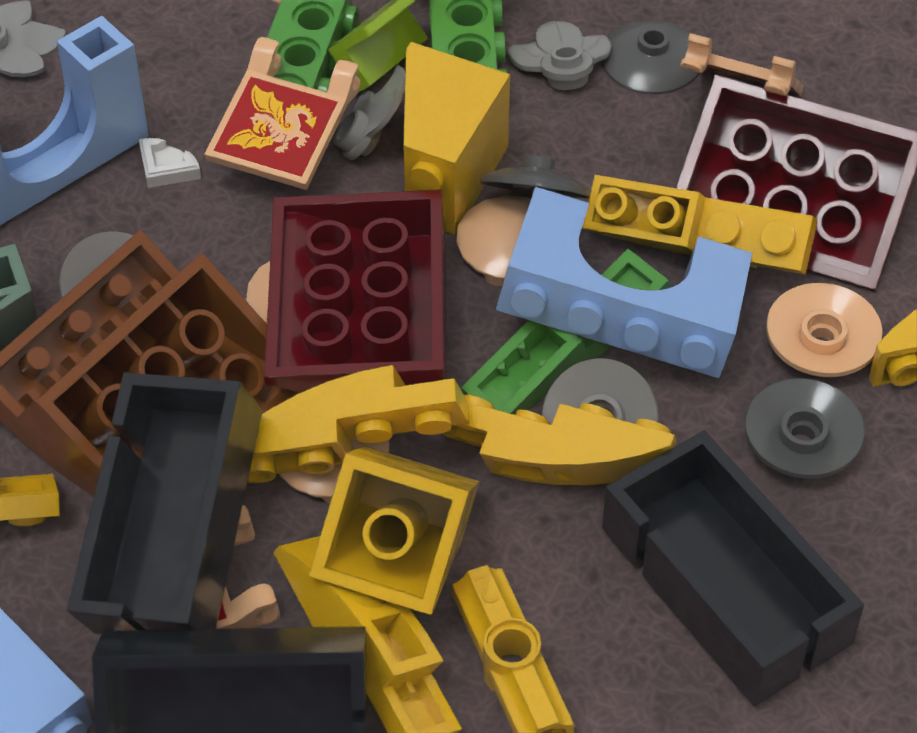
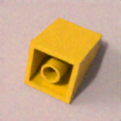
[404,42,510,235]
[309,446,480,615]

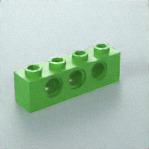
[267,0,360,92]
[429,0,507,73]

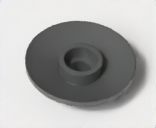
[601,19,699,94]
[480,155,590,198]
[745,378,865,479]

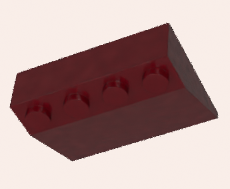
[676,75,917,291]
[264,190,447,393]

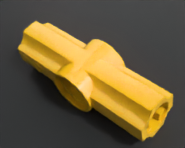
[452,565,575,733]

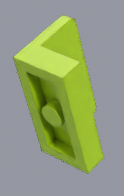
[328,0,429,93]

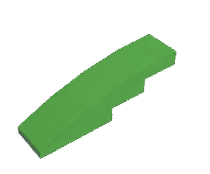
[461,249,671,415]

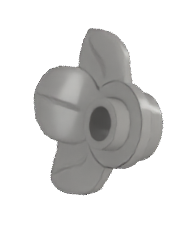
[0,1,66,77]
[508,21,611,90]
[333,65,406,161]

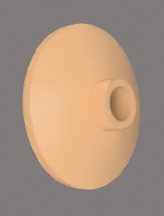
[766,283,882,377]

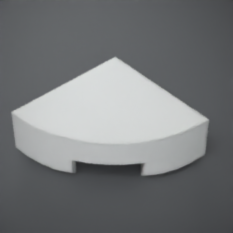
[139,138,201,188]

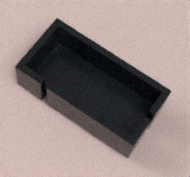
[67,373,263,634]
[602,430,864,706]
[92,626,368,733]

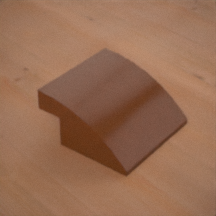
[0,229,300,497]

